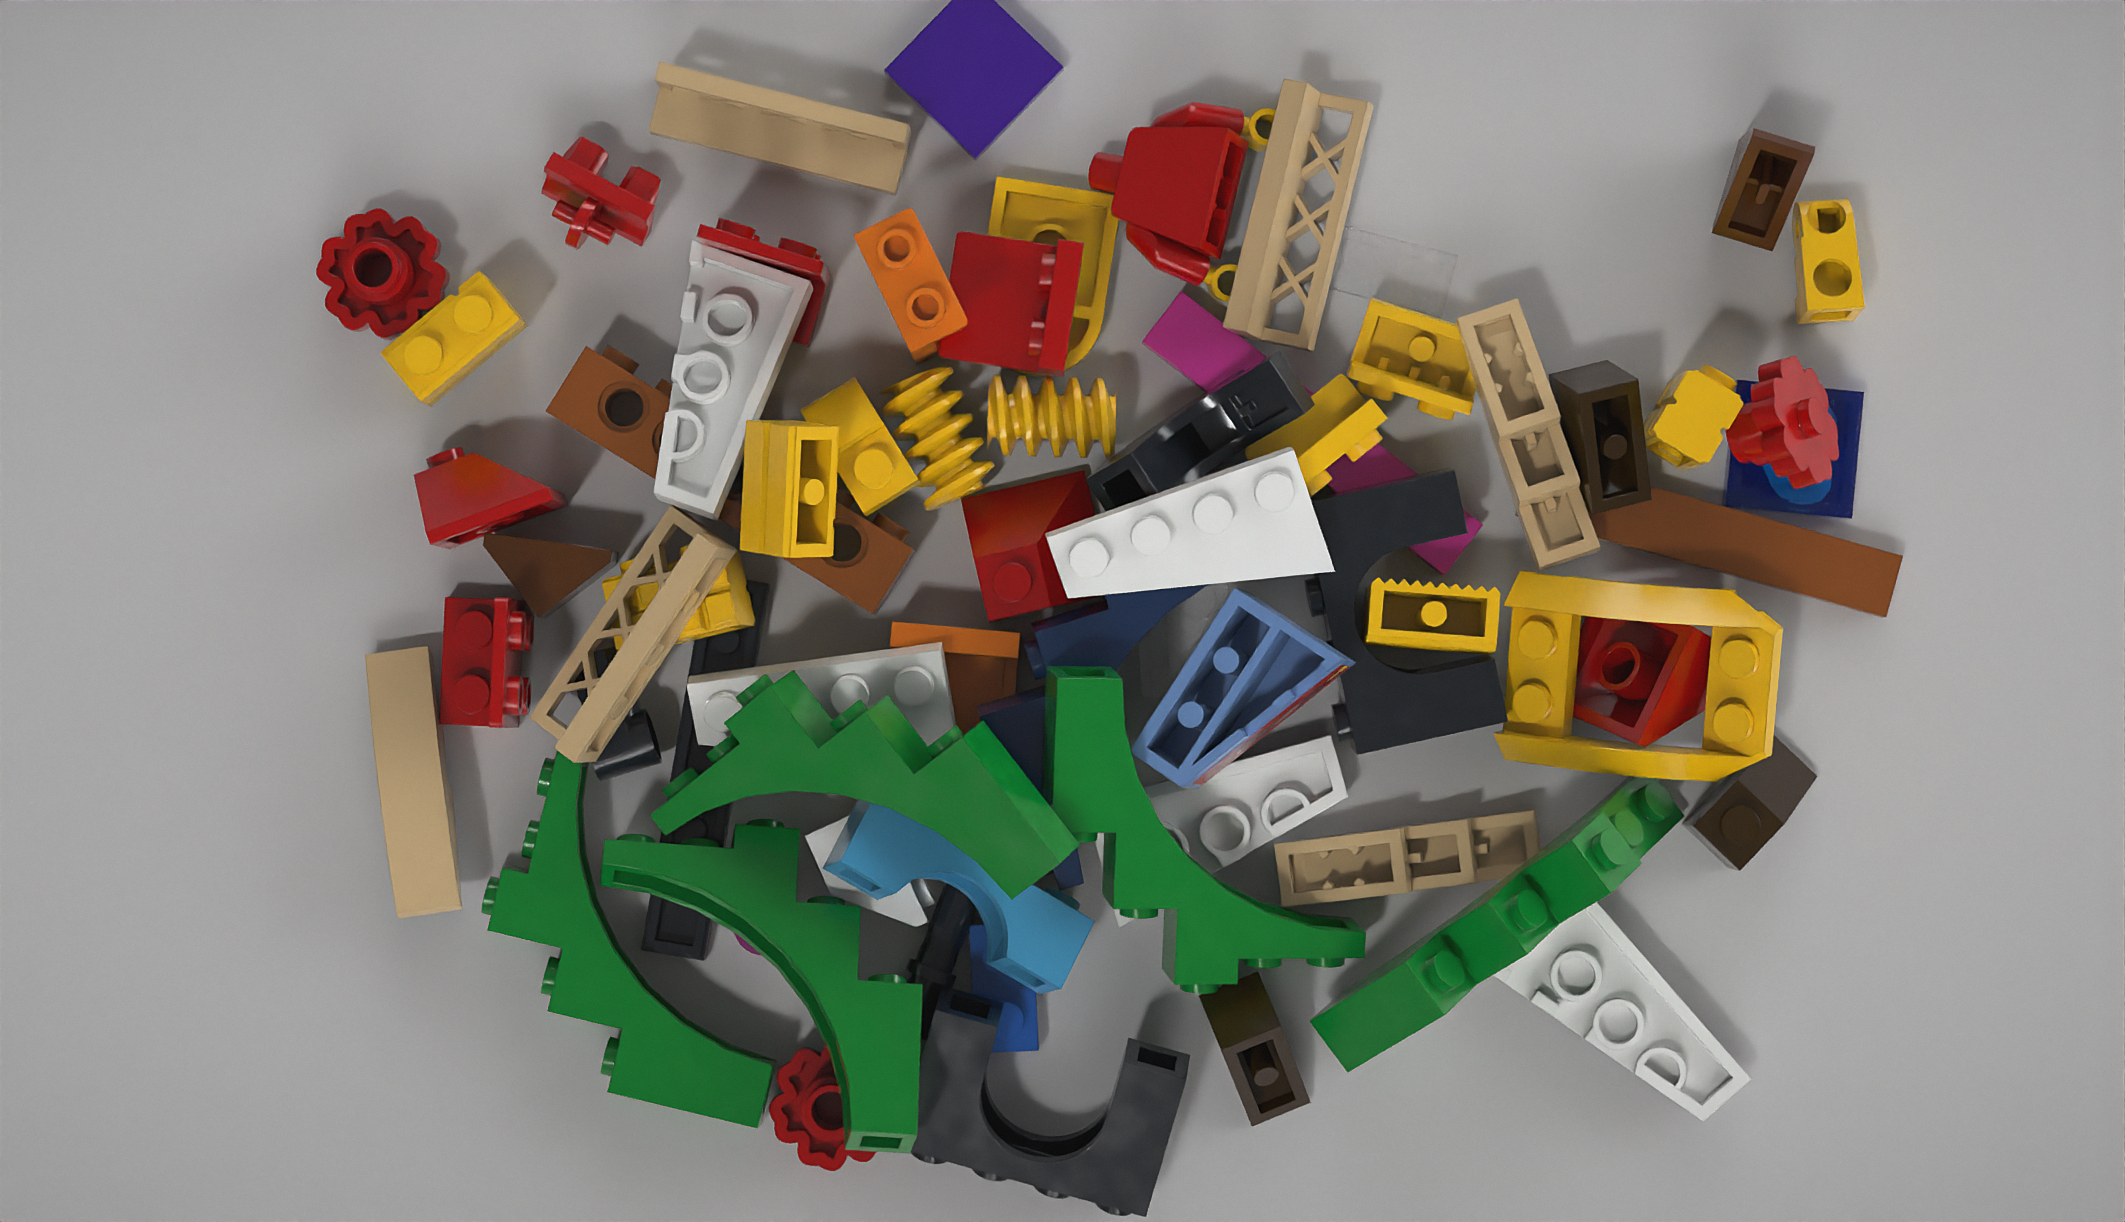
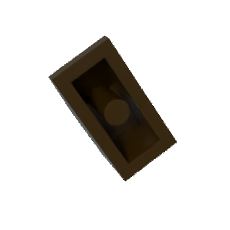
[1549,360,1652,515]
[1682,735,1818,871]
[1199,971,1311,1126]

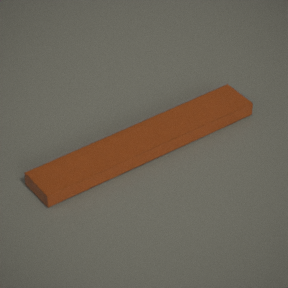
[1515,486,1903,618]

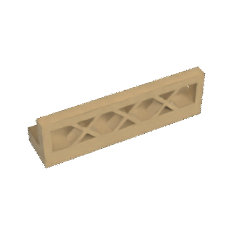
[648,61,912,196]
[1223,78,1374,352]
[529,505,737,763]

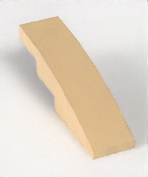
[1456,298,1601,572]
[365,645,462,919]
[1274,809,1542,907]

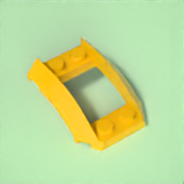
[1493,570,1783,782]

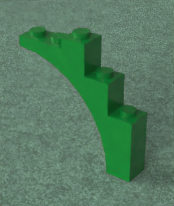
[1042,666,1366,994]
[649,670,1080,900]
[481,751,777,1129]
[1309,776,1685,1073]
[600,819,923,1154]

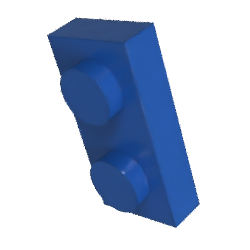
[969,924,1039,1053]

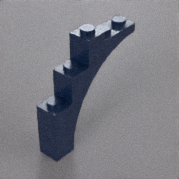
[969,584,1209,891]

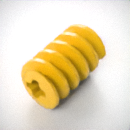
[879,367,995,511]
[987,375,1117,459]

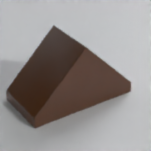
[1712,128,1815,251]
[483,533,619,619]

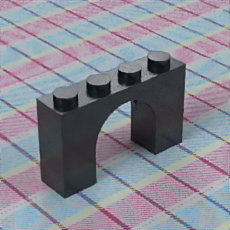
[1304,468,1508,755]
[911,986,1190,1217]

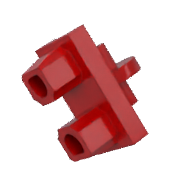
[541,137,661,250]

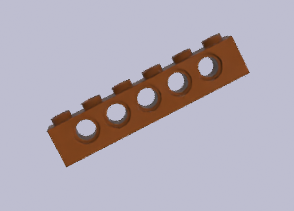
[546,344,916,616]

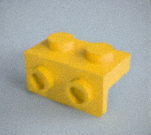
[1347,297,1476,420]
[1244,374,1388,497]

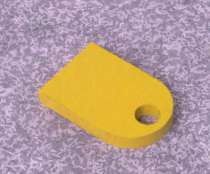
[987,176,1119,377]

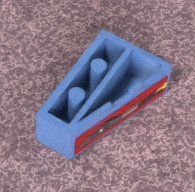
[1131,588,1356,789]

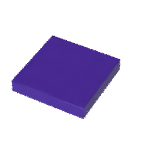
[884,0,1064,161]

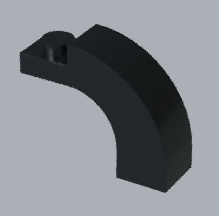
[1085,351,1315,511]

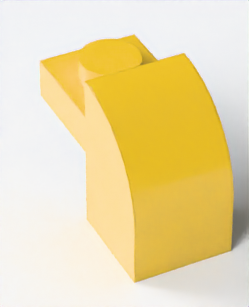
[800,376,920,516]

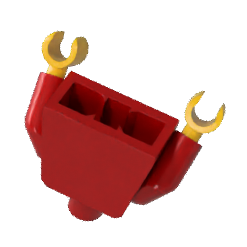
[1088,102,1276,302]

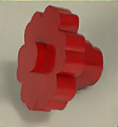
[316,208,450,340]
[1726,356,1839,489]
[769,1045,877,1171]

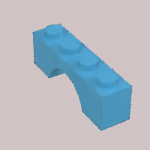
[823,800,1095,994]

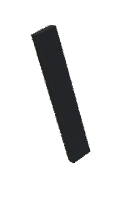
[641,580,770,961]

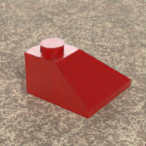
[414,447,568,549]
[961,470,1103,623]
[1573,616,1711,748]

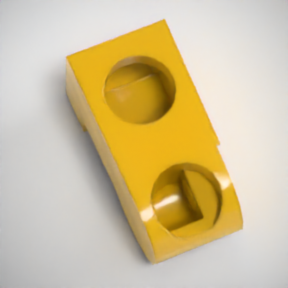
[1792,199,1865,324]

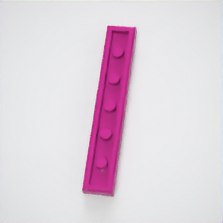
[1142,291,1483,576]

